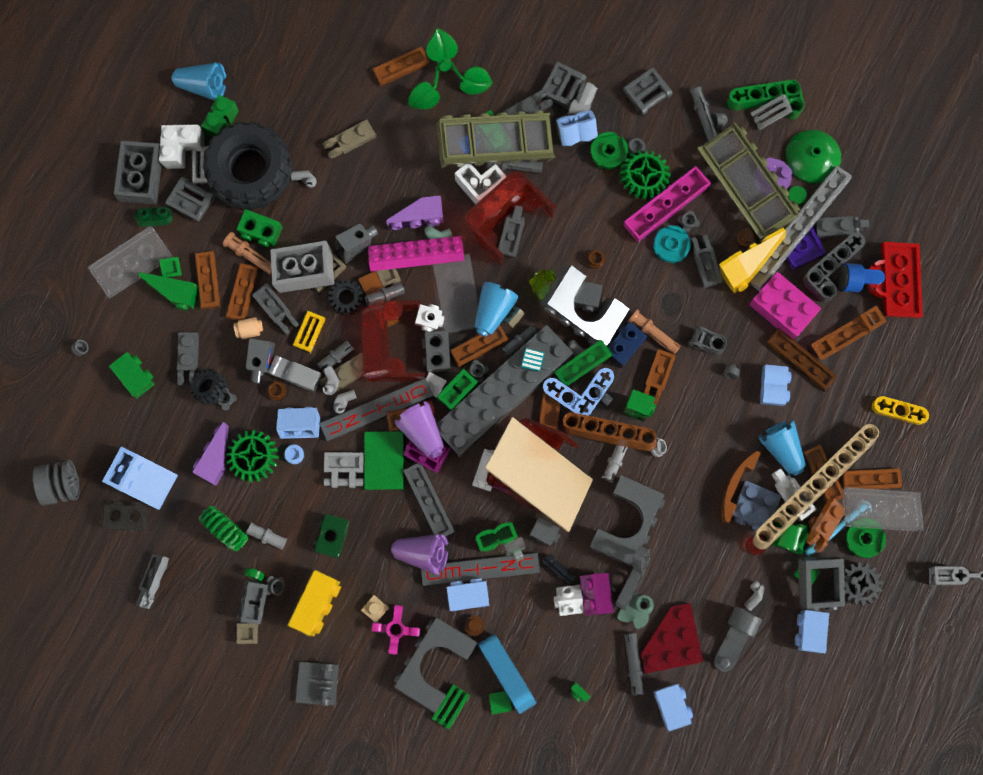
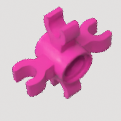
[371,605,420,654]

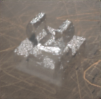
[504,537,525,562]

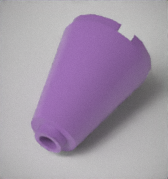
[395,402,444,458]
[391,534,448,574]

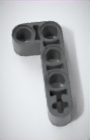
[803,233,865,303]

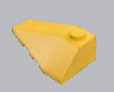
[719,227,786,293]

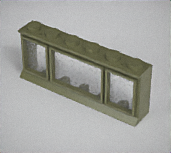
[436,111,555,168]
[697,122,800,242]

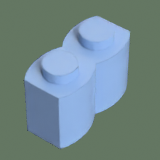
[556,111,598,146]
[760,365,791,406]

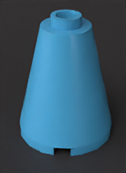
[172,62,226,100]
[474,282,518,337]
[758,419,806,476]

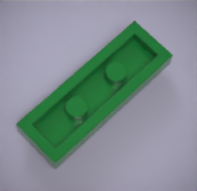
[555,340,613,386]

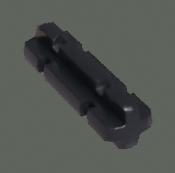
[542,554,576,586]

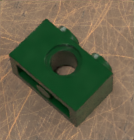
[313,514,350,559]

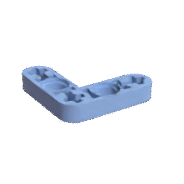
[543,368,614,416]

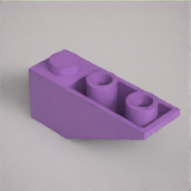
[386,196,443,230]
[193,422,229,486]

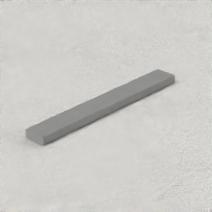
[749,166,852,291]

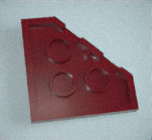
[640,603,703,674]

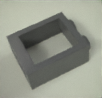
[798,556,845,611]

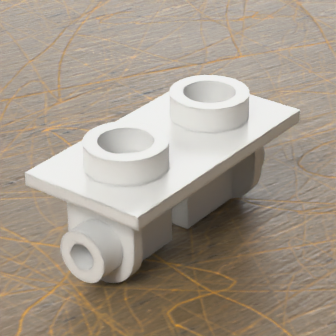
[472,449,495,491]

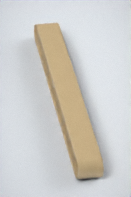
[753,424,879,549]

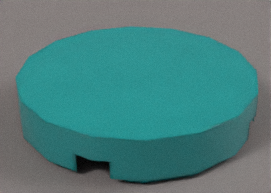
[653,226,691,263]

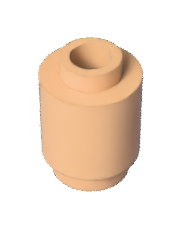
[234,317,263,339]

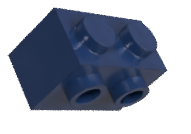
[607,322,647,369]

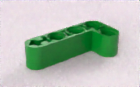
[727,80,804,120]

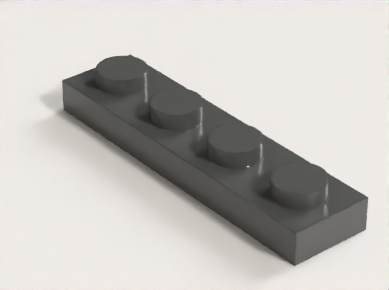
[403,463,455,537]

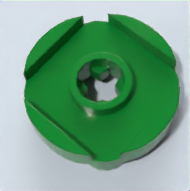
[590,132,628,170]
[845,519,886,558]

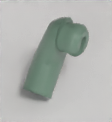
[424,226,453,239]

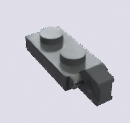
[497,205,525,259]
[815,216,870,238]
[135,552,169,609]

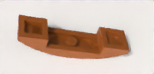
[811,306,887,361]
[721,451,760,524]

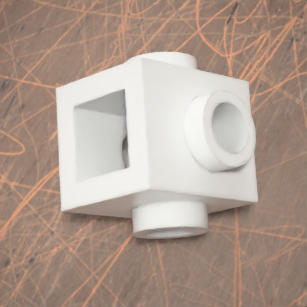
[415,304,445,332]
[553,585,583,616]

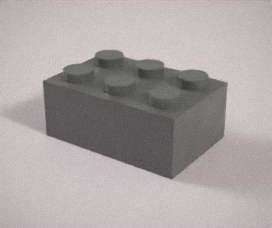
[114,141,162,205]

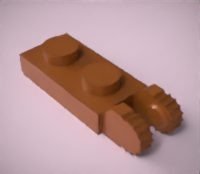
[643,349,676,405]
[806,498,846,553]

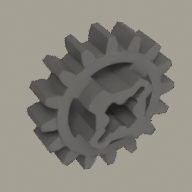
[844,562,883,606]

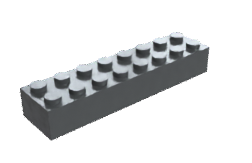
[436,325,573,459]

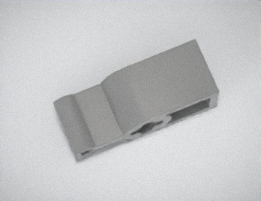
[268,355,322,393]
[929,567,983,585]

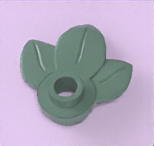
[617,593,654,629]

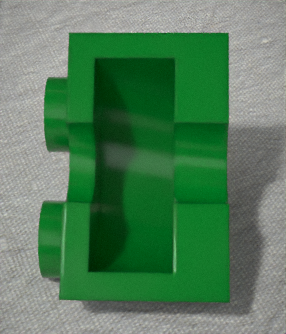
[765,522,809,555]

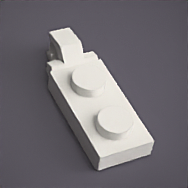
[771,469,816,521]

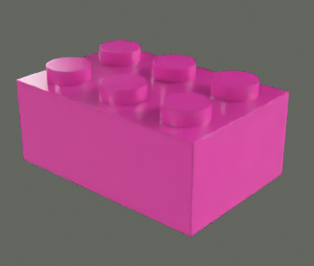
[749,272,822,340]

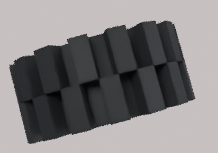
[329,279,364,316]
[190,368,228,406]

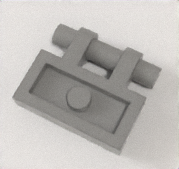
[324,453,364,488]

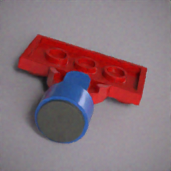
[837,242,923,319]

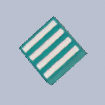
[521,348,545,372]

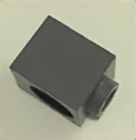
[529,517,561,547]

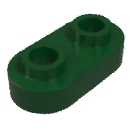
[134,207,173,227]

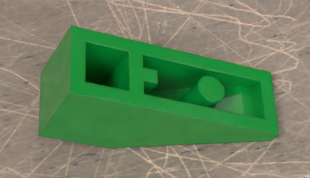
[139,272,198,311]

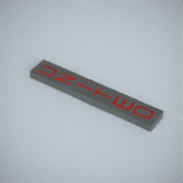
[320,378,433,442]
[421,553,540,586]

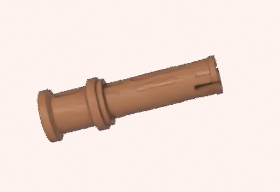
[223,232,272,276]
[627,309,681,355]

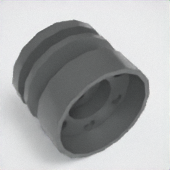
[33,460,80,506]

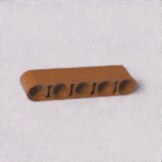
[563,413,657,451]

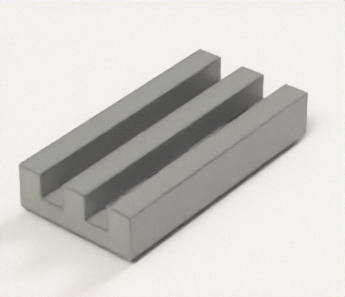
[751,94,792,130]

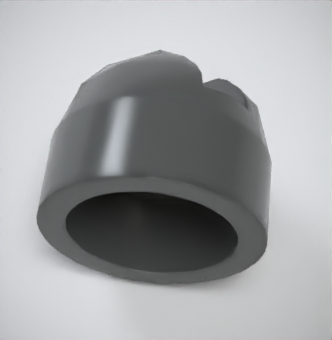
[712,112,728,128]
[71,339,89,356]
[723,363,740,380]

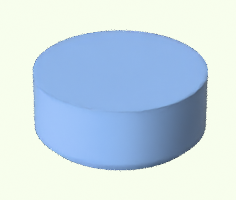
[284,445,304,465]

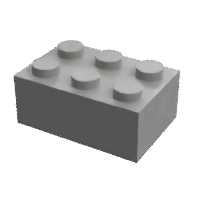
[271,241,334,293]

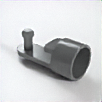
[714,606,762,672]

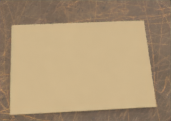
[485,417,593,532]

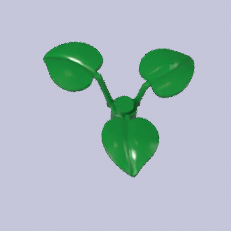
[408,28,493,109]

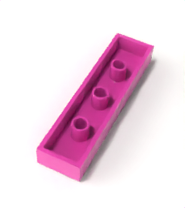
[623,166,711,242]
[368,236,464,271]

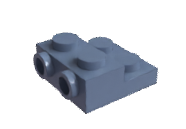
[732,480,781,532]

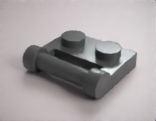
[542,62,586,110]
[623,68,673,115]
[165,176,216,222]

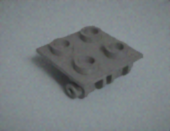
[295,662,339,706]

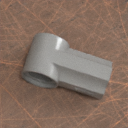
[568,82,597,116]

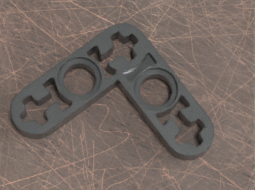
[616,545,650,611]

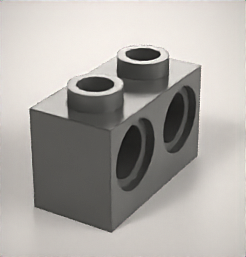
[422,331,451,373]
[237,580,268,625]

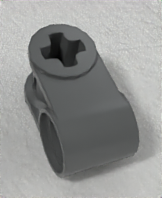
[688,326,727,355]

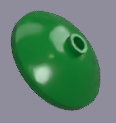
[785,130,841,184]

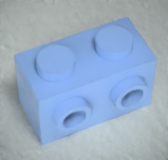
[276,407,320,439]
[447,578,489,611]
[795,610,829,653]
[653,684,693,731]

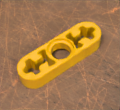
[872,396,929,425]

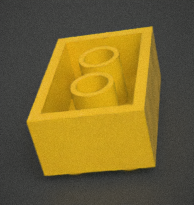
[288,570,341,636]

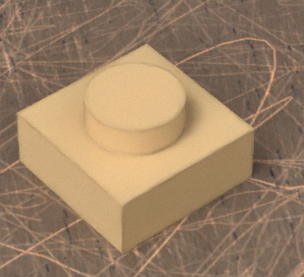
[361,595,389,623]

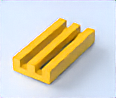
[293,311,326,353]

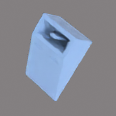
[102,447,178,510]

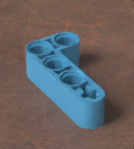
[478,633,537,714]

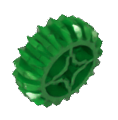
[619,149,670,200]
[226,430,279,483]
[199,506,248,551]

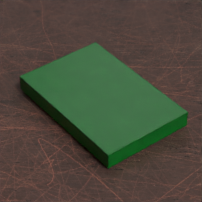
[364,431,404,490]

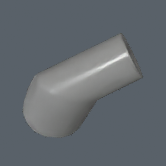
[291,171,317,188]
[323,366,339,395]
[594,377,613,406]

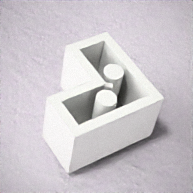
[159,125,205,169]
[455,163,508,208]

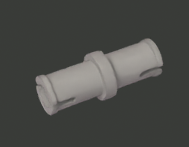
[602,445,628,483]
[246,523,287,550]

